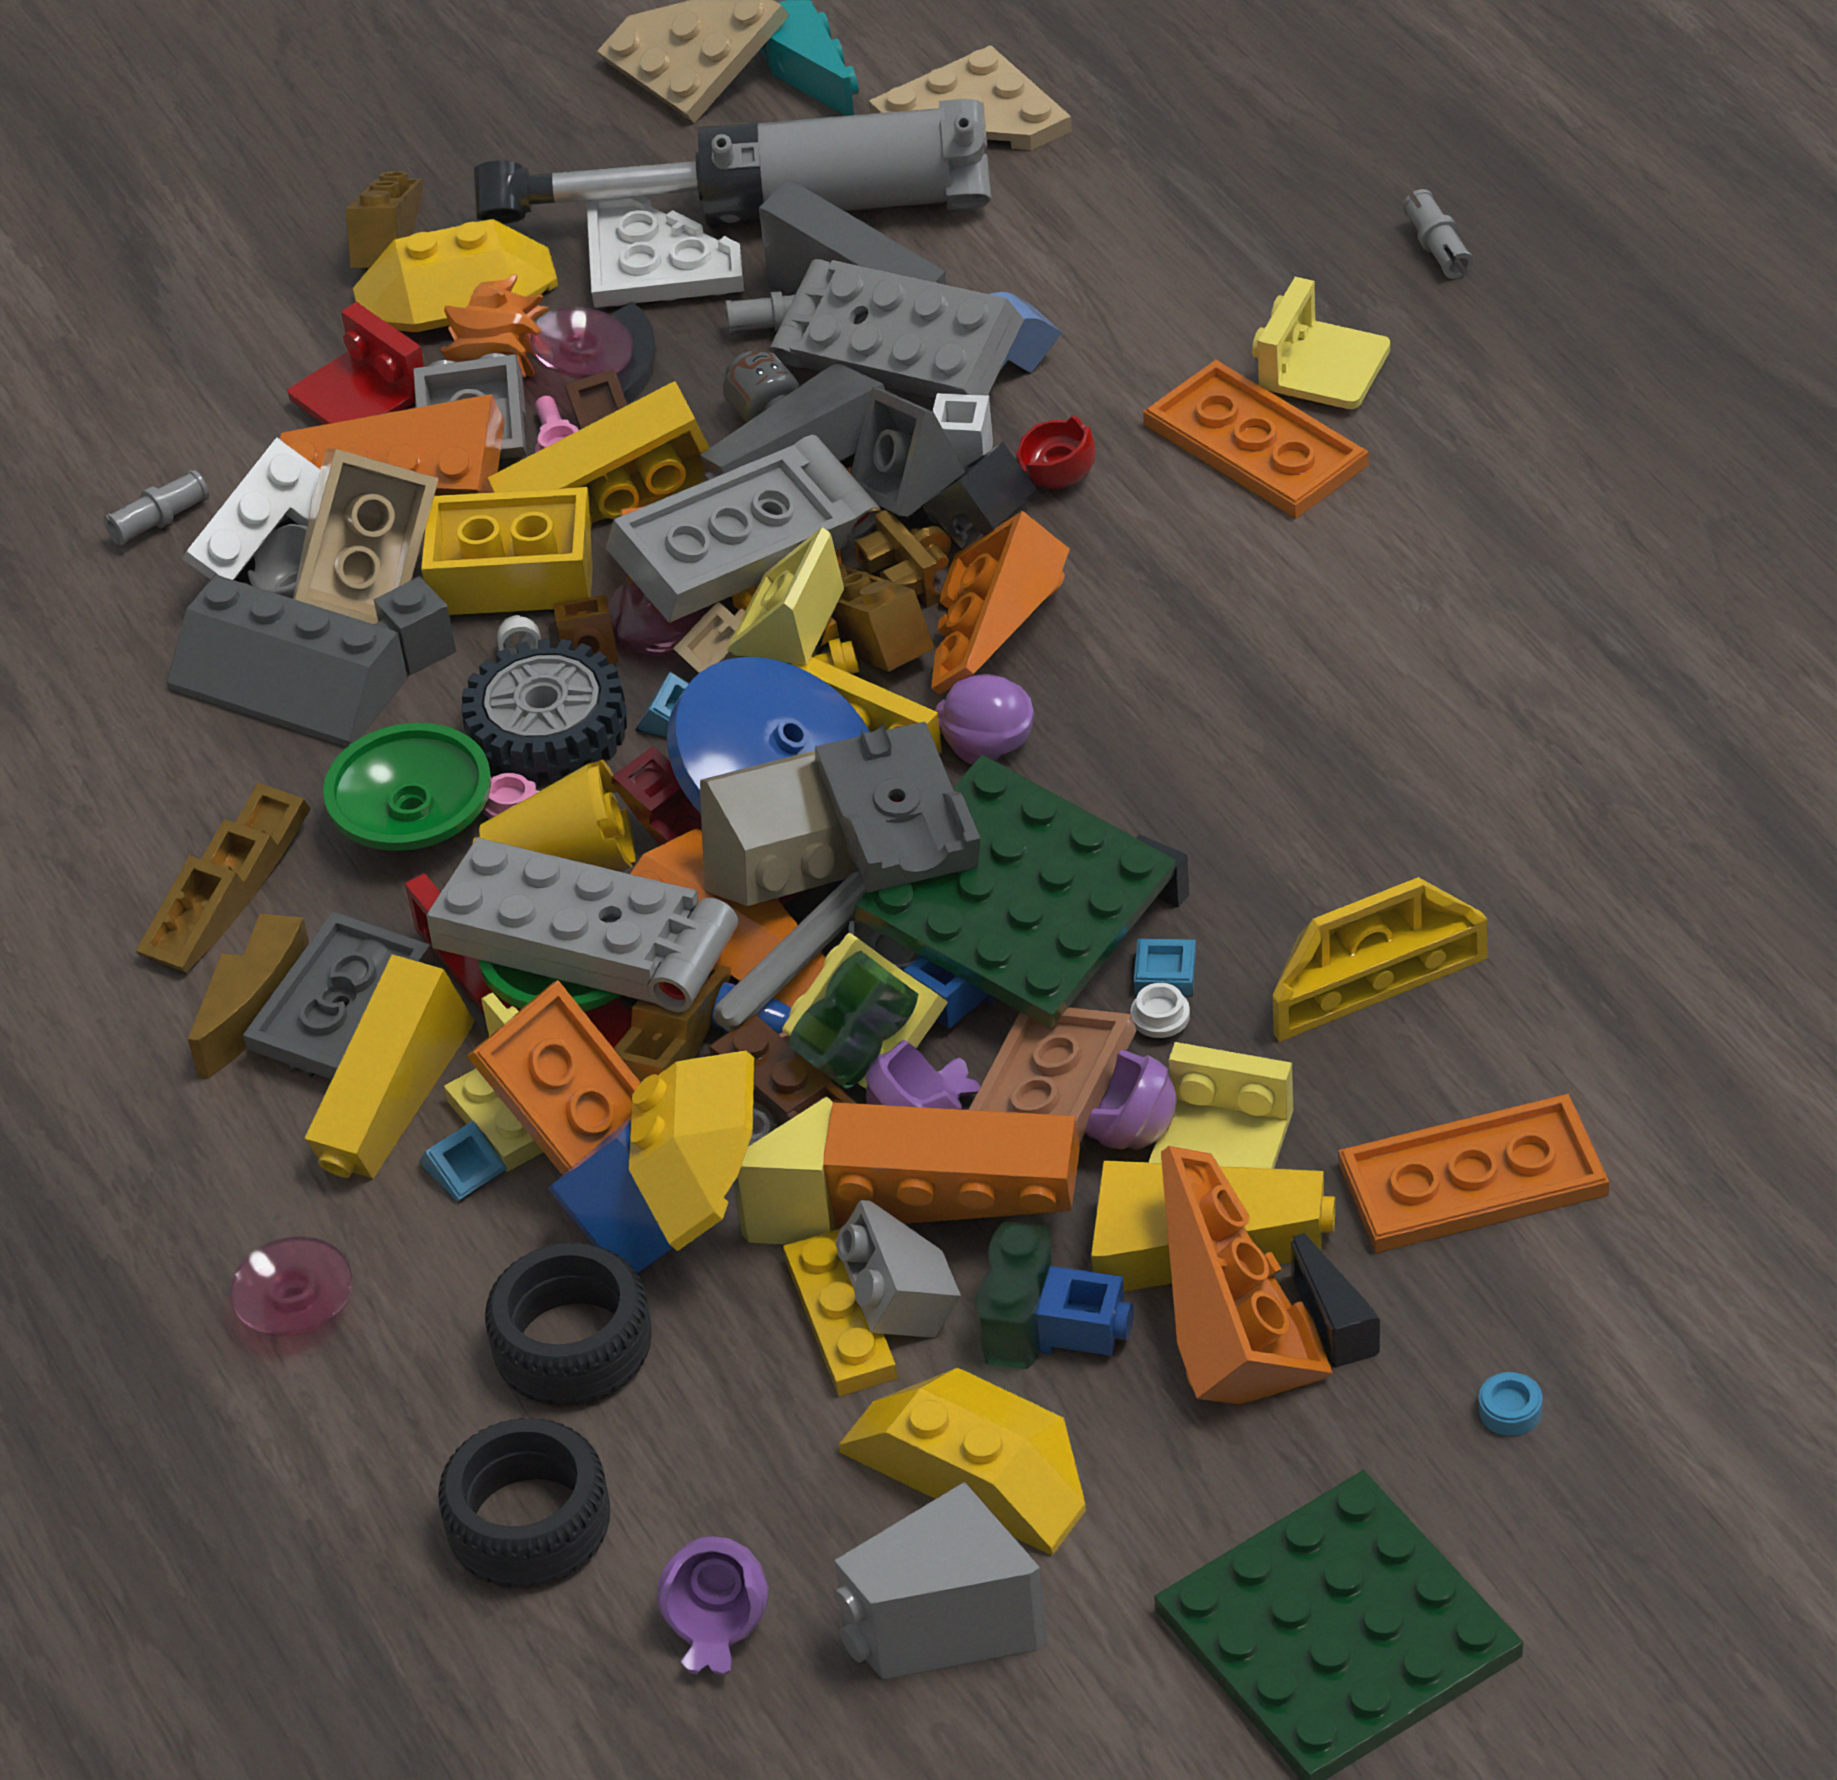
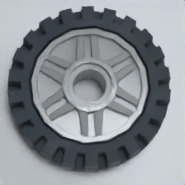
[461,639,627,788]

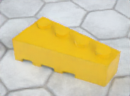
[488,381,710,530]

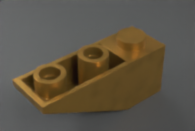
[346,171,423,268]
[831,564,935,672]

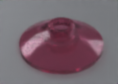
[530,307,633,379]
[231,1236,353,1337]

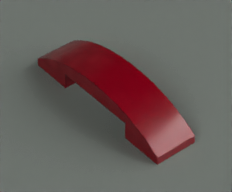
[611,746,809,910]

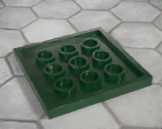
[854,755,1177,1029]
[1154,1470,1523,1780]

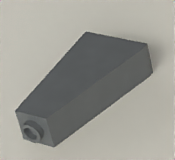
[759,179,947,295]
[699,363,886,483]

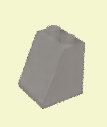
[833,1482,1048,1679]

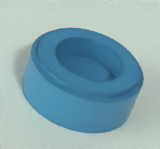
[1479,1372,1543,1436]

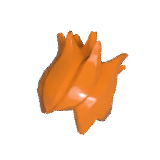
[440,273,549,378]

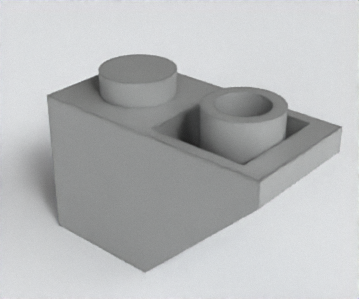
[835,1200,961,1338]

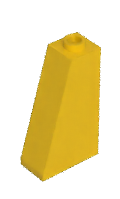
[304,954,475,1179]
[1091,1161,1335,1292]

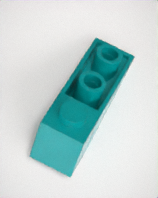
[760,0,859,116]

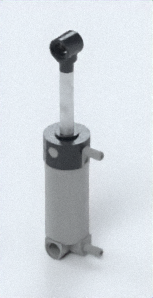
[474,99,992,226]

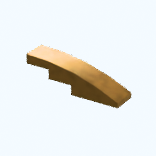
[135,783,311,973]

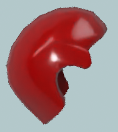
[1015,415,1096,491]

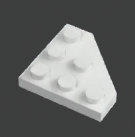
[587,196,744,308]

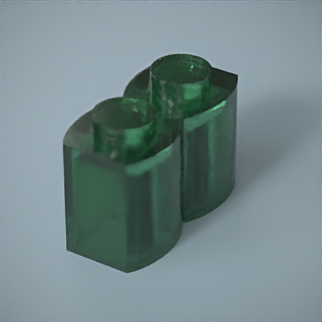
[788,950,919,1089]
[976,1221,1053,1369]

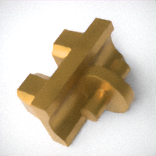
[855,509,951,608]

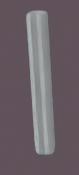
[713,872,866,1033]

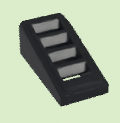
[1291,1233,1380,1367]

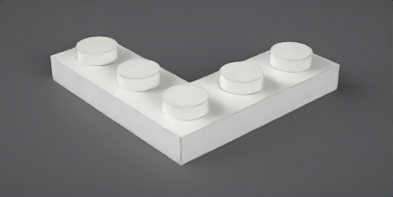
[183,438,320,580]

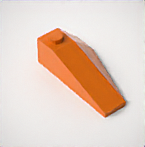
[931,511,1070,695]
[630,828,826,1008]
[1161,1146,1333,1405]

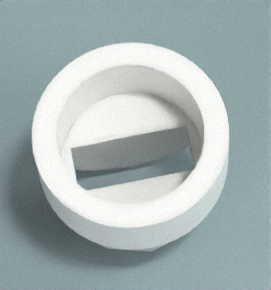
[497,615,541,655]

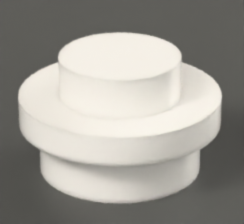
[1131,983,1190,1038]

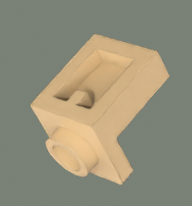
[673,601,745,673]

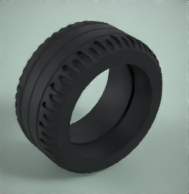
[485,1242,652,1406]
[438,1417,611,1588]

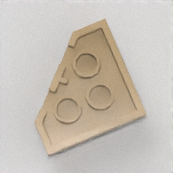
[597,0,789,123]
[869,45,1072,151]

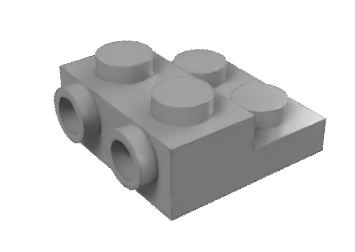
[414,353,527,459]

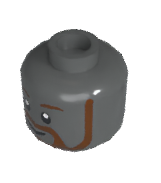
[723,351,799,423]

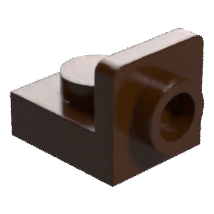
[554,594,618,665]

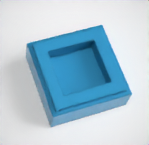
[1134,939,1196,996]

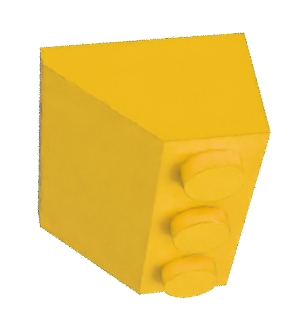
[421,487,593,615]

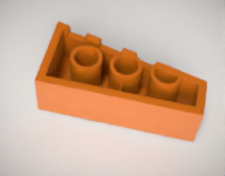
[280,394,505,496]
[823,1102,1080,1229]

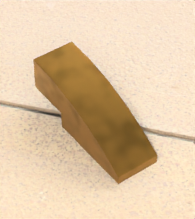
[188,913,309,1078]
[614,964,731,1083]

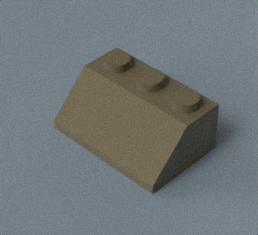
[700,750,858,906]

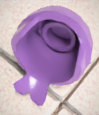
[935,674,1035,765]
[865,1040,981,1110]
[1086,1050,1177,1150]
[657,1536,769,1675]

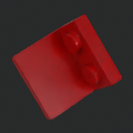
[287,302,424,425]

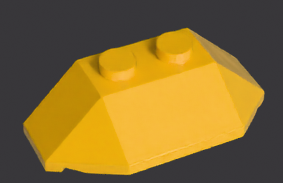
[353,219,558,332]
[1272,877,1487,1042]
[629,1051,754,1251]
[838,1367,1086,1556]

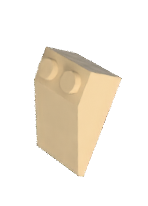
[293,449,439,624]

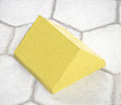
[727,527,844,665]
[733,1096,837,1245]

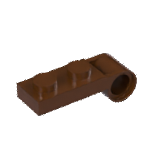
[710,1015,856,1123]

